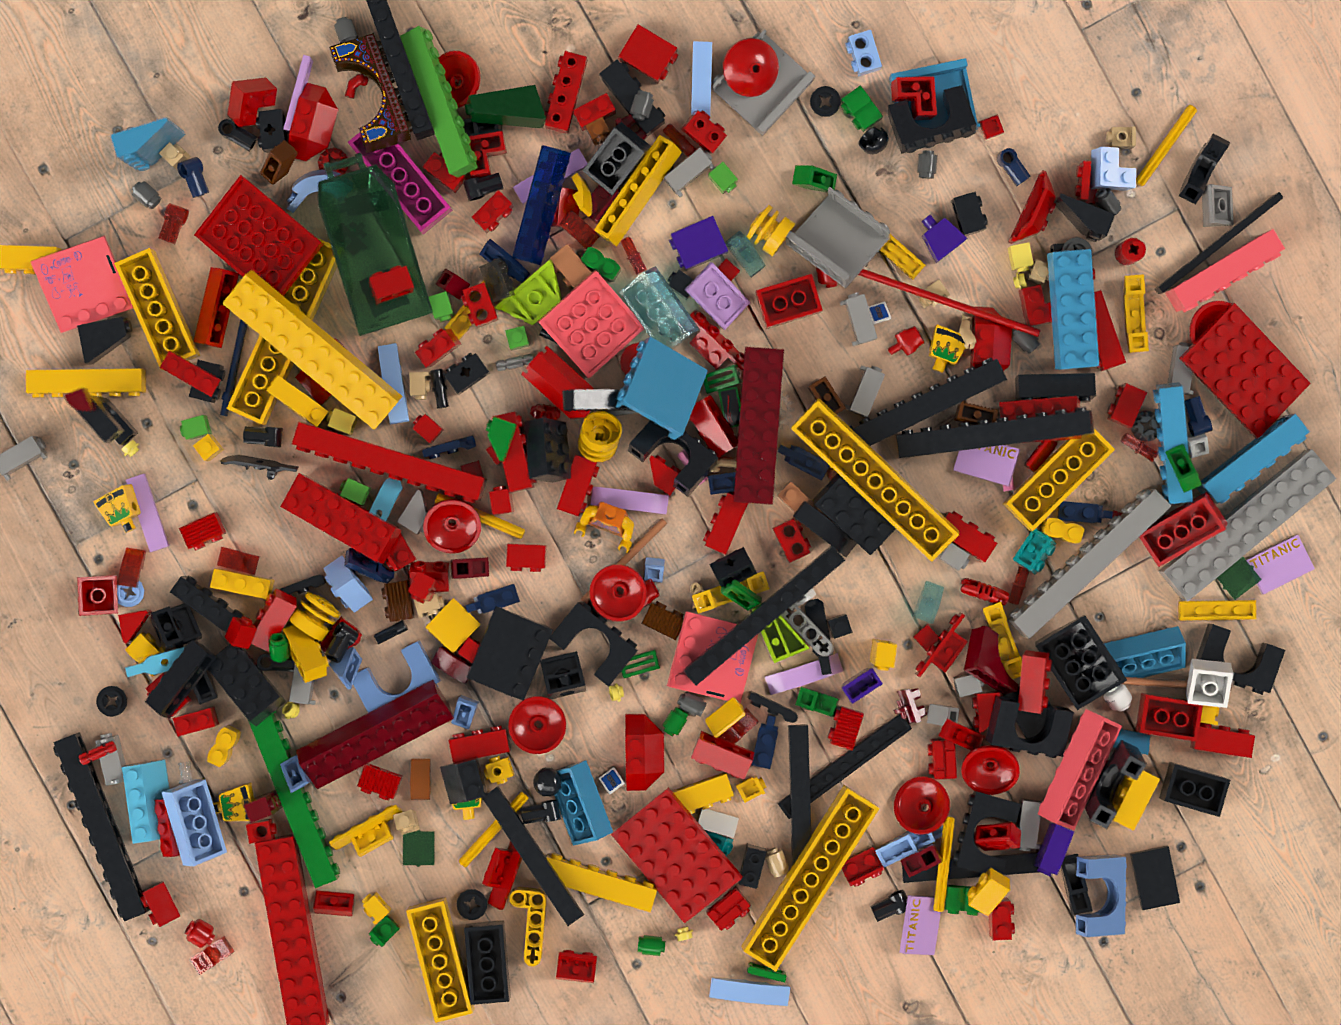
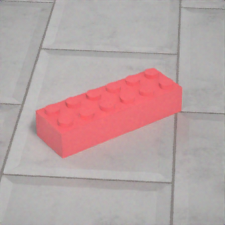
[1165,229,1285,313]
[1038,709,1122,830]

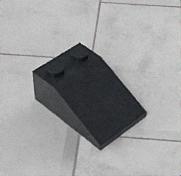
[1054,194,1115,242]

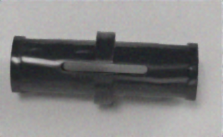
[430,369,449,409]

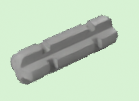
[496,354,533,371]

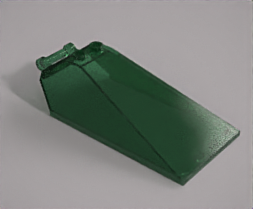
[318,152,433,336]

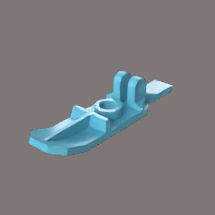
[370,478,403,521]
[125,647,185,677]

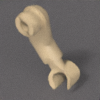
[959,313,976,349]

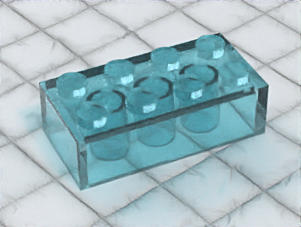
[619,266,699,349]

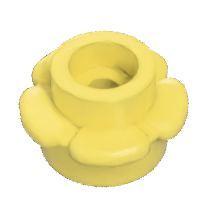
[1013,272,1028,290]
[121,440,139,457]
[609,683,624,702]
[282,701,300,719]
[675,926,693,941]

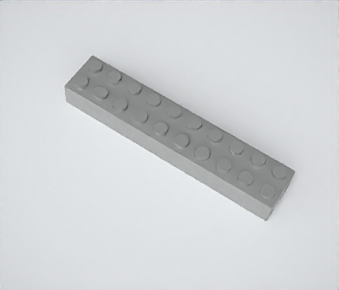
[1158,449,1336,602]
[1008,489,1171,639]

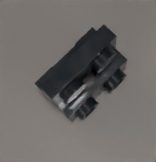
[151,603,202,652]
[540,651,586,699]

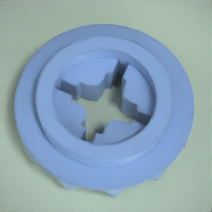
[117,576,145,607]

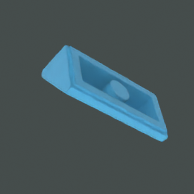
[1113,729,1150,755]

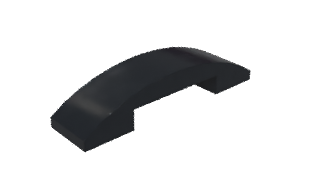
[793,501,857,557]

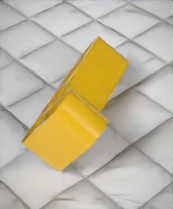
[510,887,547,967]

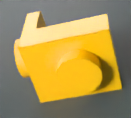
[736,775,767,803]

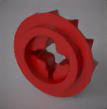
[318,147,349,175]
[530,404,561,420]

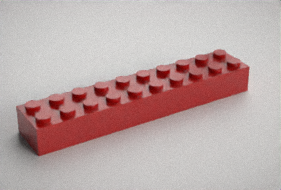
[292,422,487,503]
[254,834,330,1025]

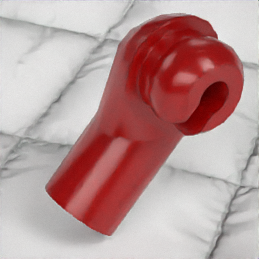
[345,74,369,99]

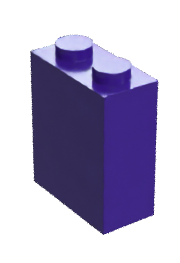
[669,216,728,271]
[1034,822,1074,877]

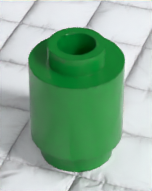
[268,633,290,663]
[662,707,688,737]
[637,935,666,956]

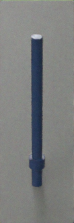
[220,320,247,416]

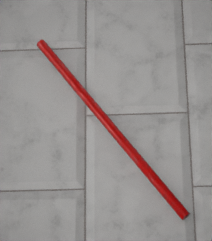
[858,269,1041,337]

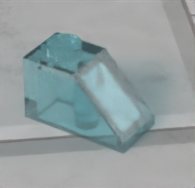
[725,231,766,277]
[912,581,944,624]

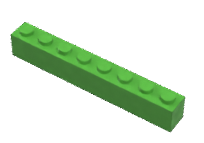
[400,26,478,178]

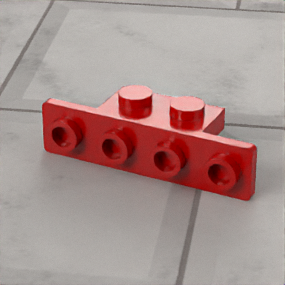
[687,310,744,370]
[915,612,968,677]
[482,841,522,910]

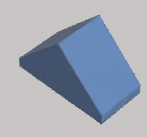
[329,647,362,689]
[451,695,479,730]
[280,755,311,793]

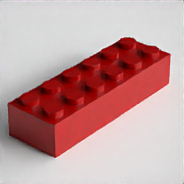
[280,473,402,564]

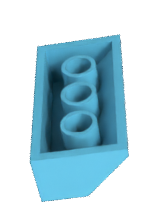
[122,759,169,844]

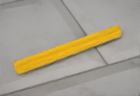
[1136,105,1197,187]
[435,493,525,539]
[459,792,529,867]
[933,816,955,912]

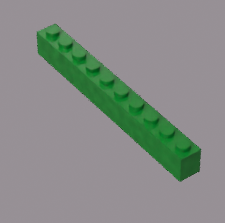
[248,711,340,888]

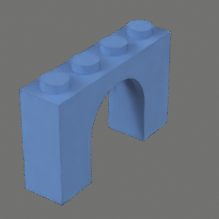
[353,640,441,713]
[1076,854,1127,937]

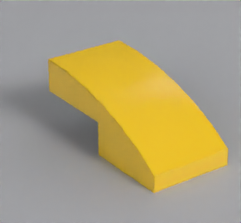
[571,173,592,217]

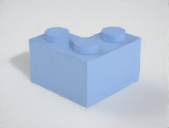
[1090,147,1136,191]
[323,555,373,613]

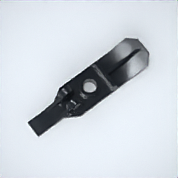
[220,455,299,480]
[805,599,832,675]

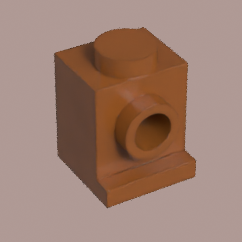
[585,117,610,146]

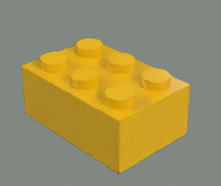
[1113,770,1160,831]

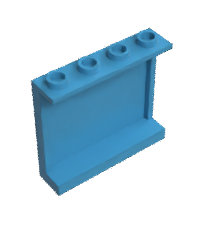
[889,58,980,133]
[616,337,708,440]

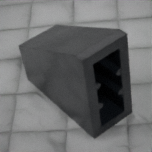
[77,316,132,365]

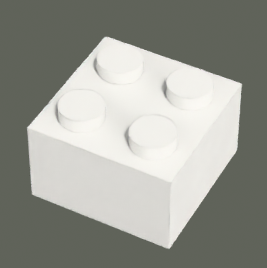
[1186,659,1233,708]

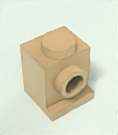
[1106,126,1136,149]
[159,142,191,170]
[1026,259,1049,286]
[918,280,950,308]
[409,372,431,400]
[414,593,445,618]
[393,809,420,835]

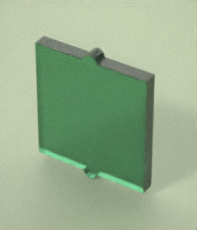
[1217,557,1262,600]
[403,830,435,867]

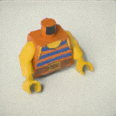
[574,502,634,553]

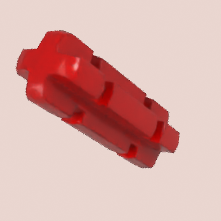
[79,741,117,765]

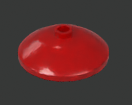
[723,38,779,97]
[438,51,480,108]
[1190,301,1231,344]
[423,499,481,554]
[590,564,647,622]
[508,696,566,754]
[961,745,1020,795]
[894,777,950,835]

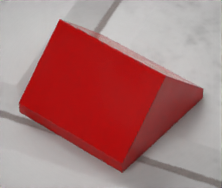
[77,575,118,616]

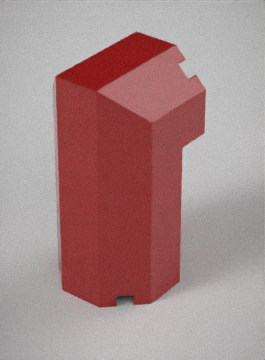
[521,346,595,419]

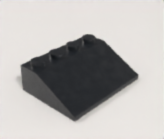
[466,606,553,701]
[1035,615,1127,710]

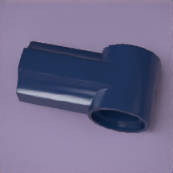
[997,148,1031,187]
[177,157,209,198]
[1184,396,1213,437]

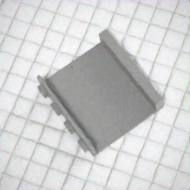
[712,29,815,136]
[786,187,890,288]

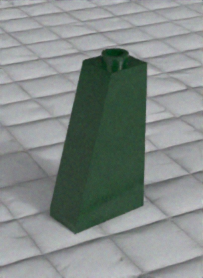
[465,85,546,128]

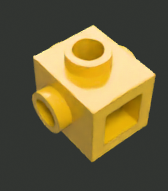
[484,756,515,785]

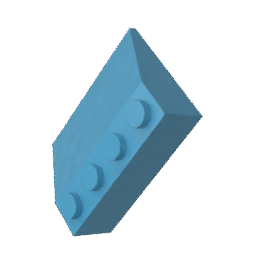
[110,117,185,171]

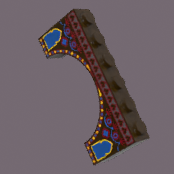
[330,33,413,153]

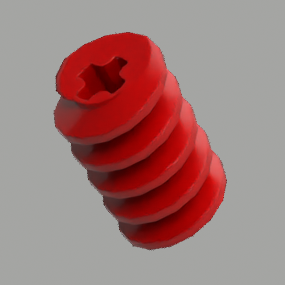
[1115,238,1146,265]

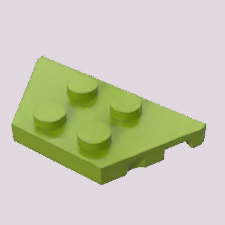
[495,259,562,325]

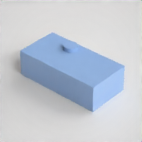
[161,779,227,867]

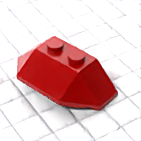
[288,83,339,162]
[1008,170,1056,244]
[970,307,1012,371]
[625,714,664,791]

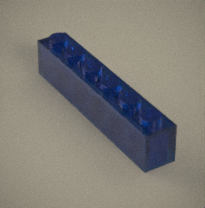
[512,145,571,265]

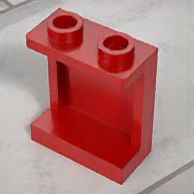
[618,24,679,84]

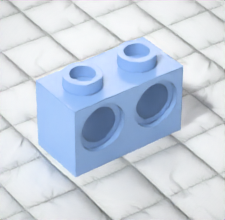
[845,30,882,77]

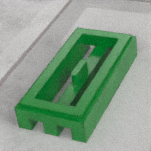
[703,364,742,394]
[721,580,762,611]
[621,650,660,679]
[747,962,787,983]

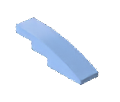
[691,41,712,120]
[378,343,409,425]
[875,825,943,867]
[709,978,790,1006]

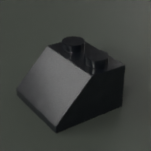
[440,757,488,804]

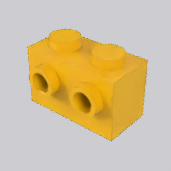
[967,868,1010,916]

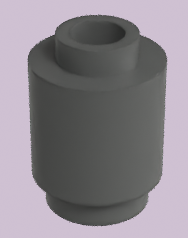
[334,17,358,43]
[630,90,654,121]
[917,150,938,179]
[132,181,161,210]
[1094,188,1121,215]
[1012,330,1040,354]
[677,692,707,717]

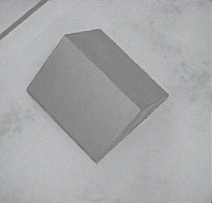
[1202,184,1234,227]

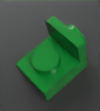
[369,915,400,947]

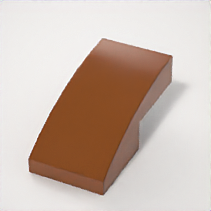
[410,759,431,800]

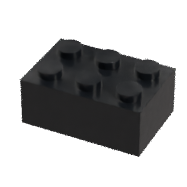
[583,122,651,195]
[524,417,571,483]
[1159,762,1231,817]

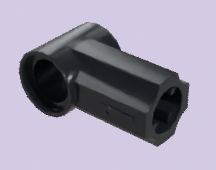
[218,119,258,152]
[463,173,504,201]
[243,426,283,447]
[325,622,359,663]
[257,653,295,672]
[521,800,561,824]
[870,890,908,922]

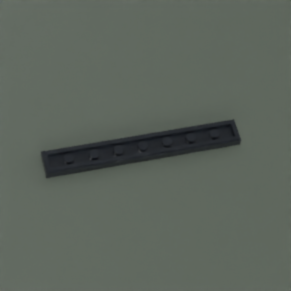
[1154,192,1283,294]
[777,713,912,819]
[788,724,811,865]
[482,786,584,926]
[901,852,1038,883]

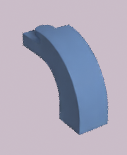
[287,170,353,213]

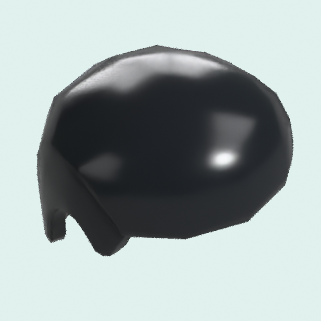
[859,127,889,155]
[533,767,561,796]

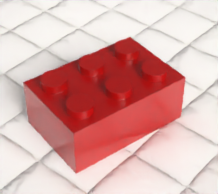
[755,274,823,329]
[1135,693,1203,742]

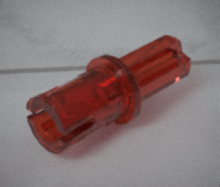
[663,124,697,158]
[621,237,647,275]
[1121,433,1158,462]
[1008,566,1030,605]

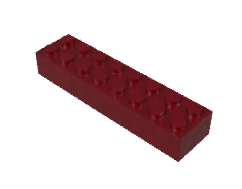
[733,347,784,505]
[296,680,454,789]

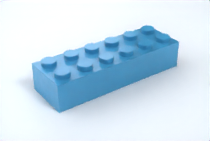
[1047,249,1099,369]
[1153,382,1193,504]
[1197,414,1310,504]

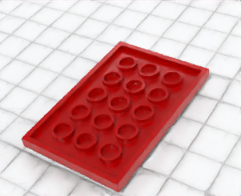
[194,175,324,296]
[1179,303,1311,438]
[611,787,743,924]

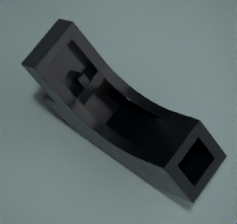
[1179,134,1230,205]

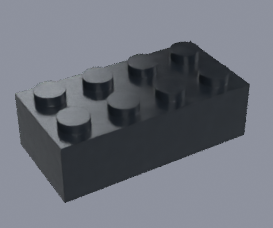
[812,473,896,556]
[208,644,286,726]
[464,920,511,1005]

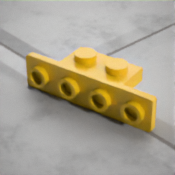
[329,805,403,857]

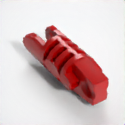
[960,578,1009,606]

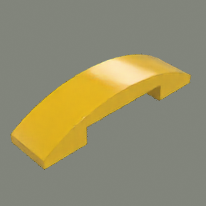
[1123,274,1149,353]
[691,571,770,614]
[982,602,1022,679]

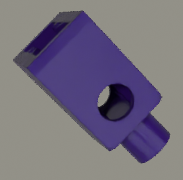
[921,214,967,263]
[841,668,883,704]

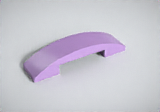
[591,486,669,514]
[765,653,843,695]

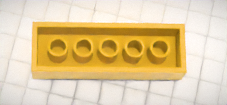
[114,248,201,371]
[1003,429,1115,531]
[406,897,475,1023]

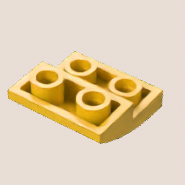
[425,598,481,654]

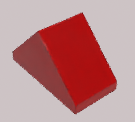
[118,610,152,644]

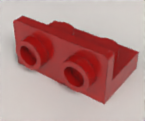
[385,533,417,571]
[842,846,885,887]

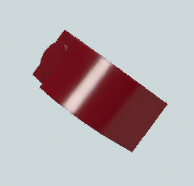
[451,557,489,579]
[900,843,943,878]

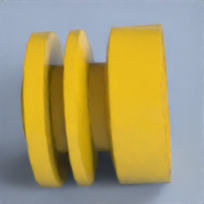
[746,205,796,257]
[578,411,622,462]
[289,592,341,641]

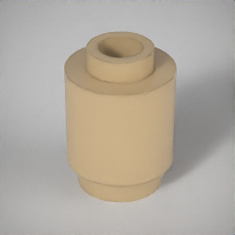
[765,847,789,877]

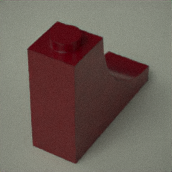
[964,626,1019,695]

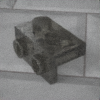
[479,258,515,303]

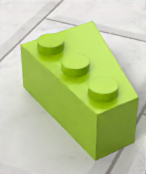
[751,606,810,663]

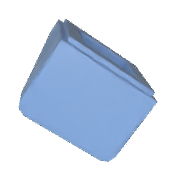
[643,557,665,582]

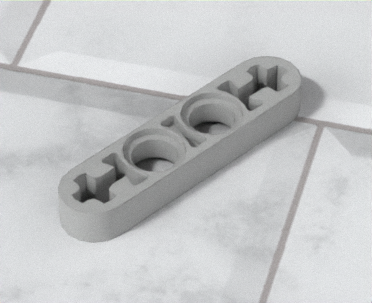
[781,603,834,657]

